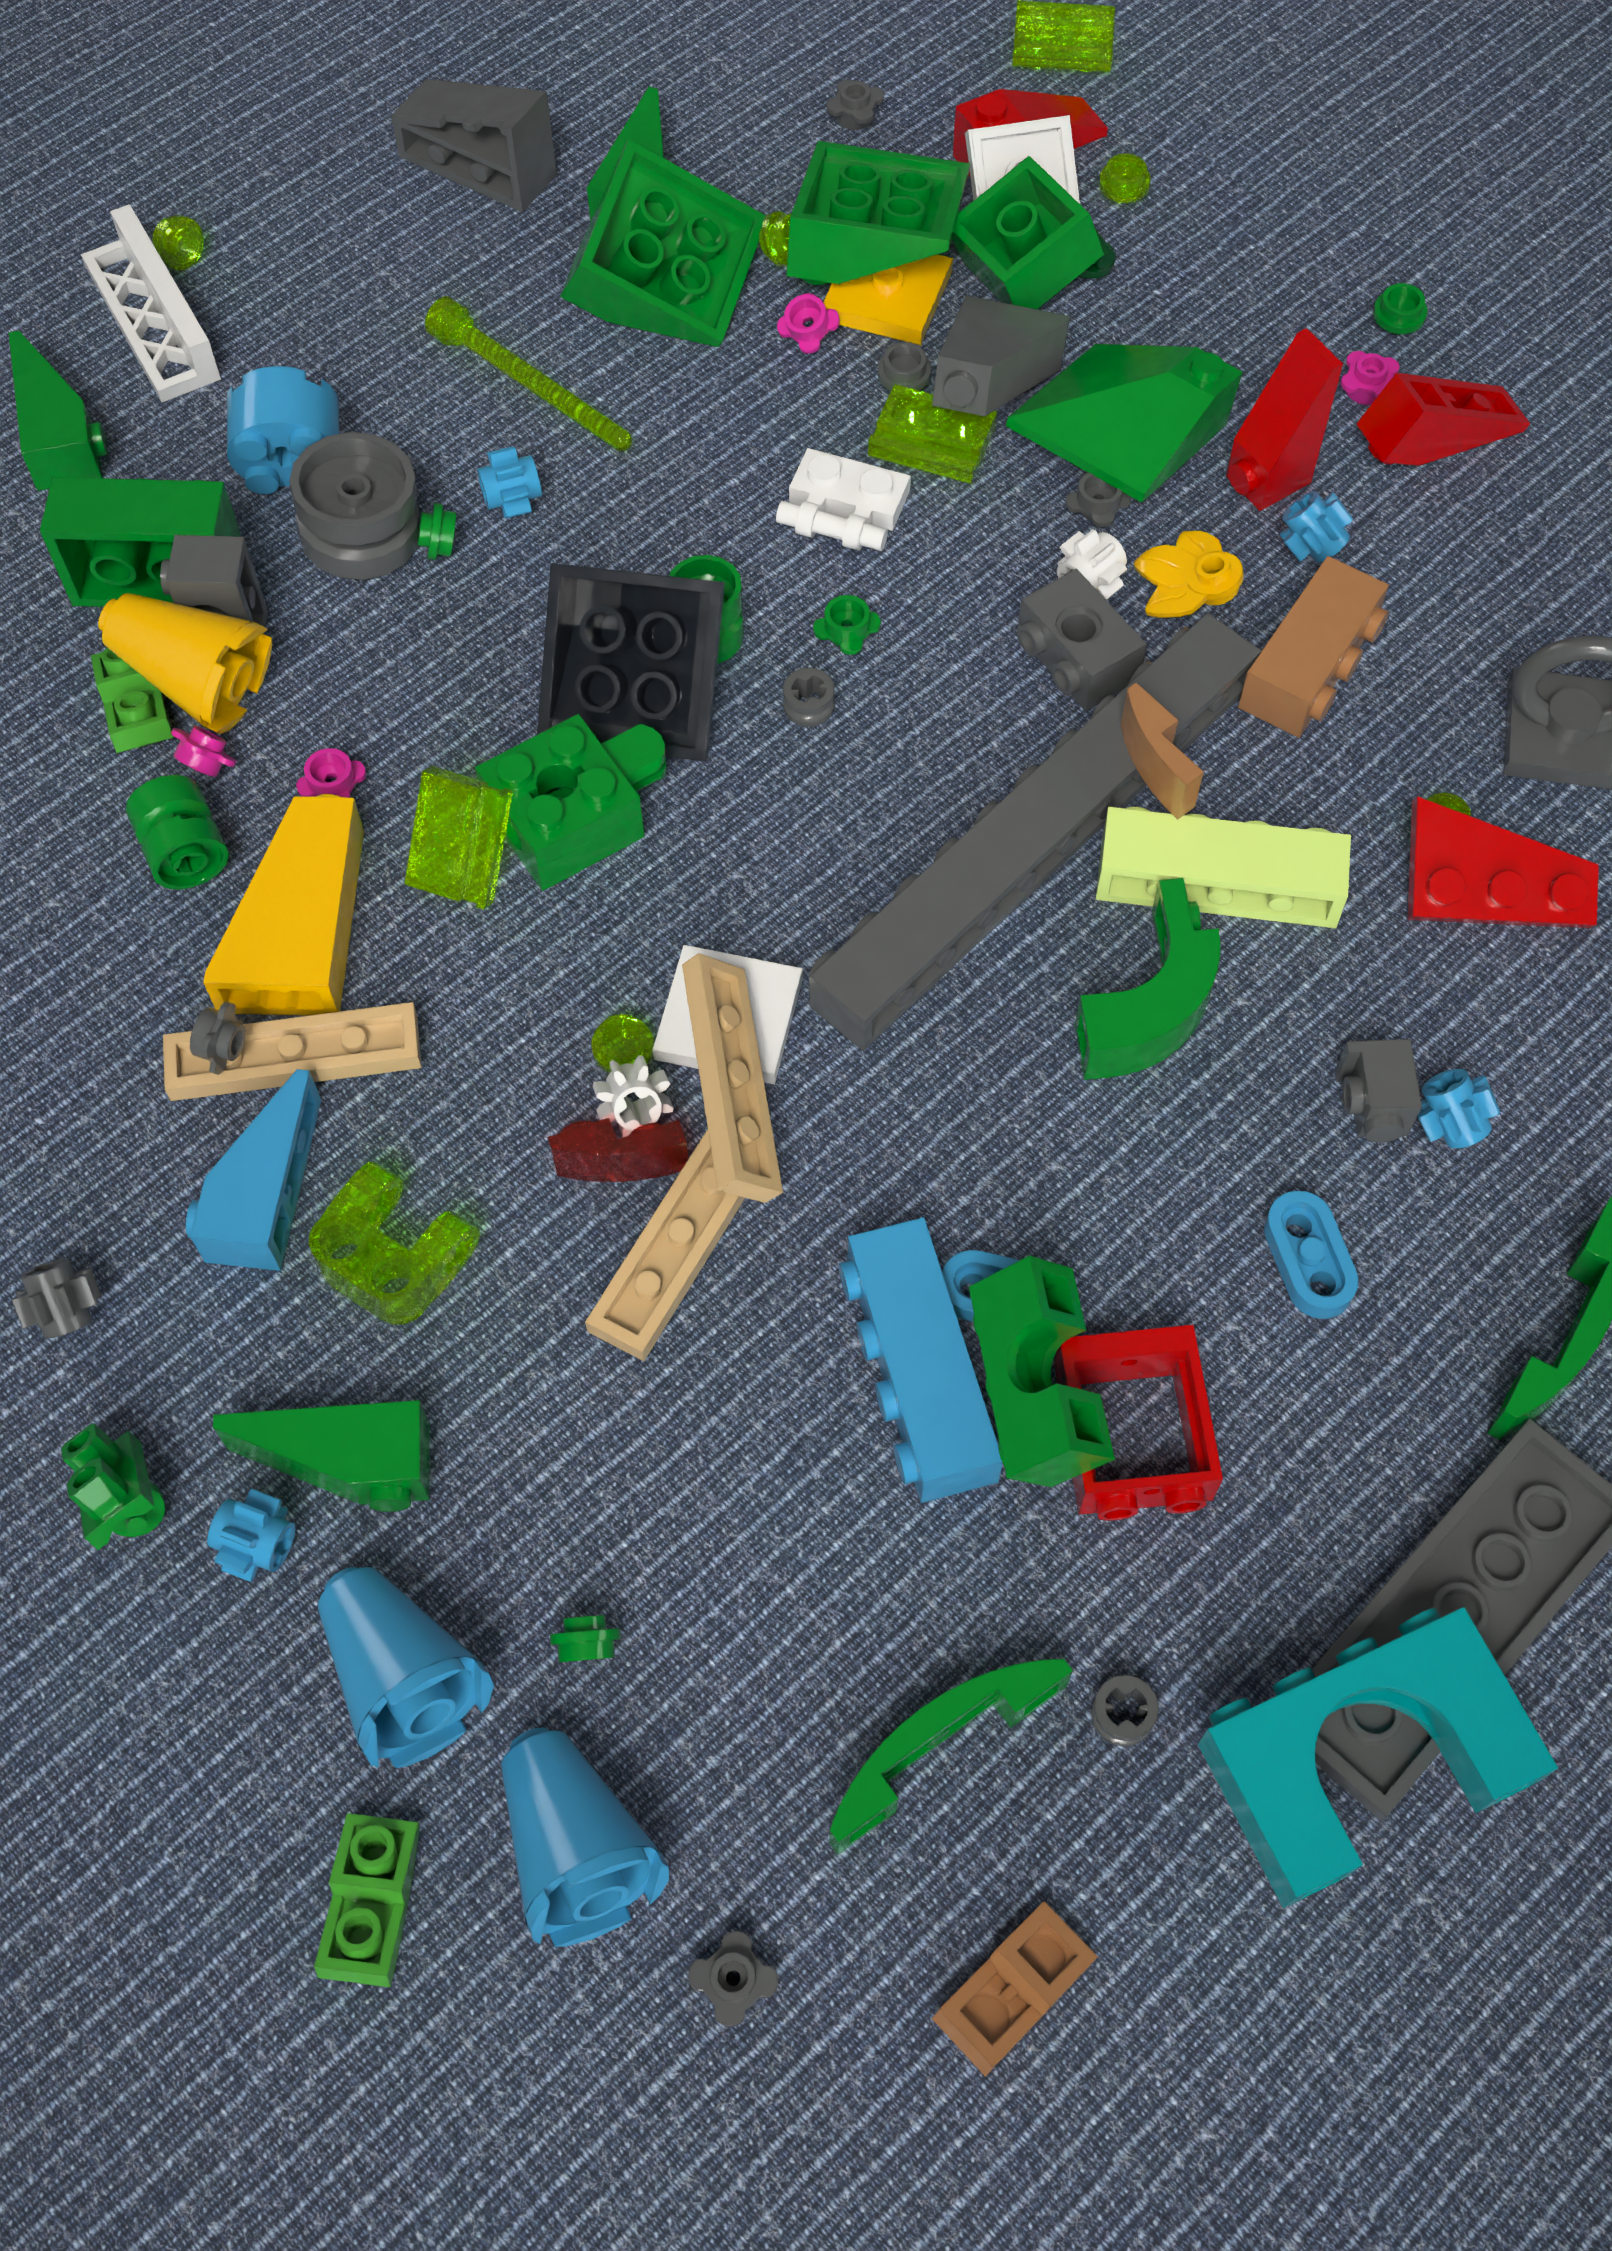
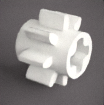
[1057,529,1127,600]
[593,1055,674,1139]

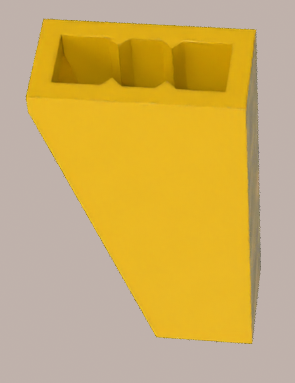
[203,794,364,1016]

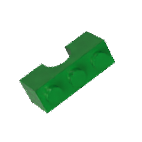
[969,1255,1115,1487]

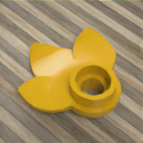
[1134,531,1244,618]

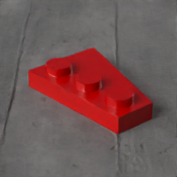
[1408,796,1599,928]

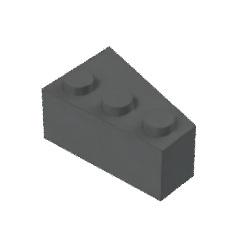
[391,79,557,212]

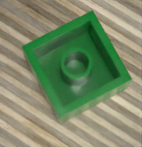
[952,156,1104,309]

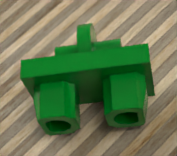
[61,1423,165,1550]

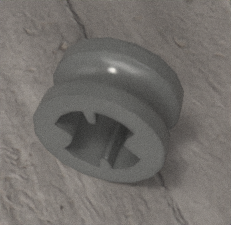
[783,668,835,727]
[1091,1675,1159,1747]

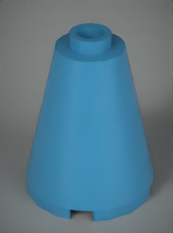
[318,1567,494,1768]
[501,1728,669,1947]

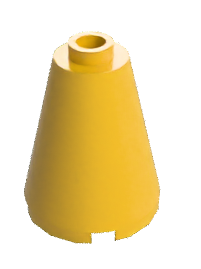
[98,593,272,734]

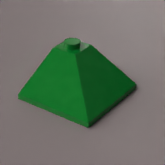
[560,139,768,347]
[786,141,970,285]
[1006,344,1243,503]

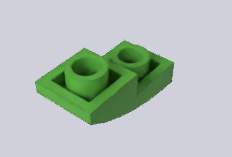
[91,648,174,753]
[314,1813,420,1988]

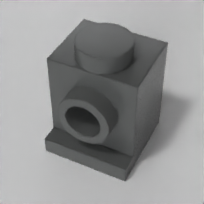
[1335,1039,1422,1143]

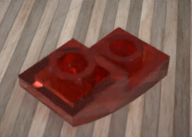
[547,1118,689,1182]

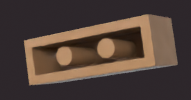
[1238,556,1389,738]

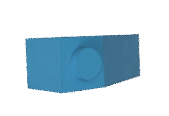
[186,1069,321,1271]

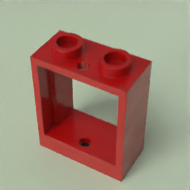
[1054,1325,1223,1521]

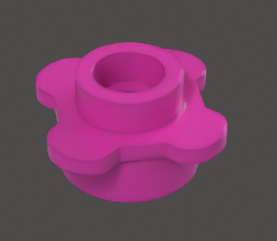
[777,293,840,354]
[1340,351,1400,405]
[171,726,237,777]
[296,748,366,798]

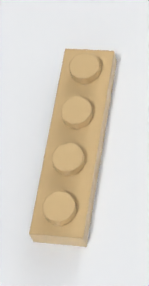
[682,953,783,1203]
[163,1002,422,1101]
[585,1129,745,1361]

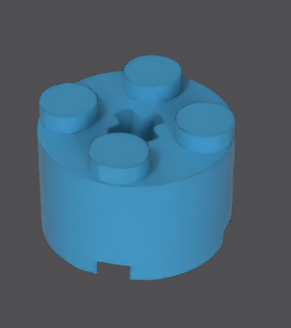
[227,366,340,494]

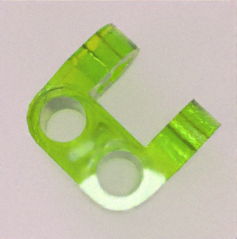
[308,1161,480,1325]

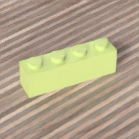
[1095,807,1351,928]

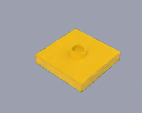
[823,254,953,345]

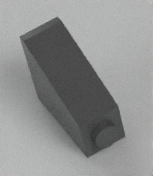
[932,296,1070,416]

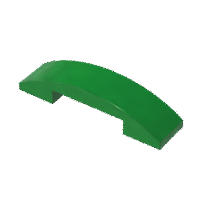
[1487,1197,1612,1440]
[829,1659,1073,1855]

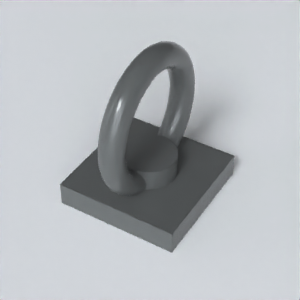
[1503,636,1612,790]

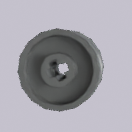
[289,432,420,580]

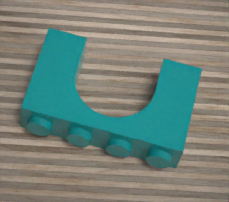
[1198,1607,1558,1909]

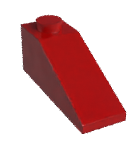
[953,89,1108,178]
[1226,328,1343,511]
[1356,373,1530,466]

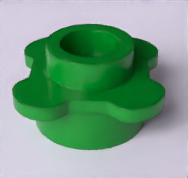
[813,595,881,655]

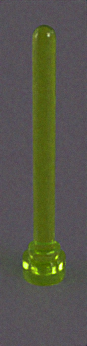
[425,296,632,451]

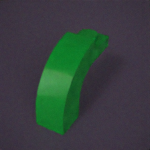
[1075,878,1220,1080]

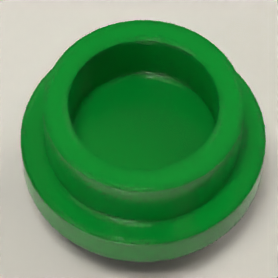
[1373,283,1428,334]
[417,502,456,560]
[550,1615,621,1662]

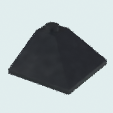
[537,563,725,761]

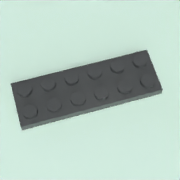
[1312,1419,1612,1821]

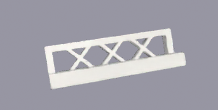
[81,204,221,402]

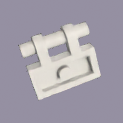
[776,448,911,551]

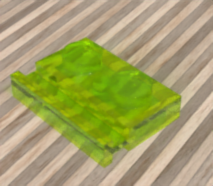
[1012,0,1115,72]
[868,384,997,484]
[404,766,513,910]

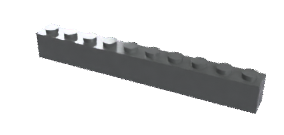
[809,613,1262,1051]

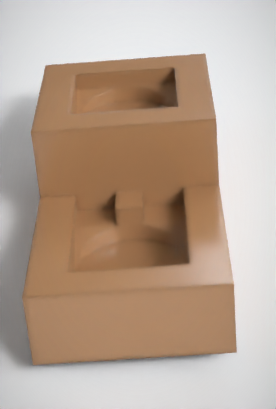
[1120,683,1204,820]
[932,1901,1098,2077]

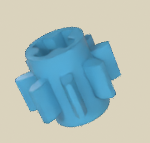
[477,447,542,518]
[1280,491,1353,563]
[1417,1069,1501,1148]
[207,1488,295,1582]

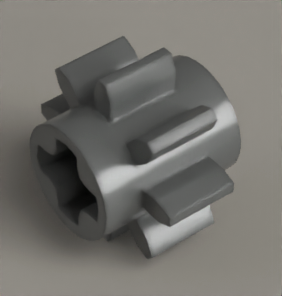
[11,1258,102,1338]

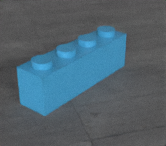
[839,1217,1003,1503]

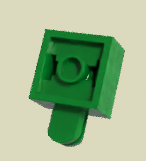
[475,714,667,892]

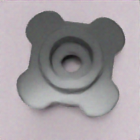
[827,80,884,130]
[1066,472,1132,527]
[190,1002,246,1075]
[688,1931,778,2027]

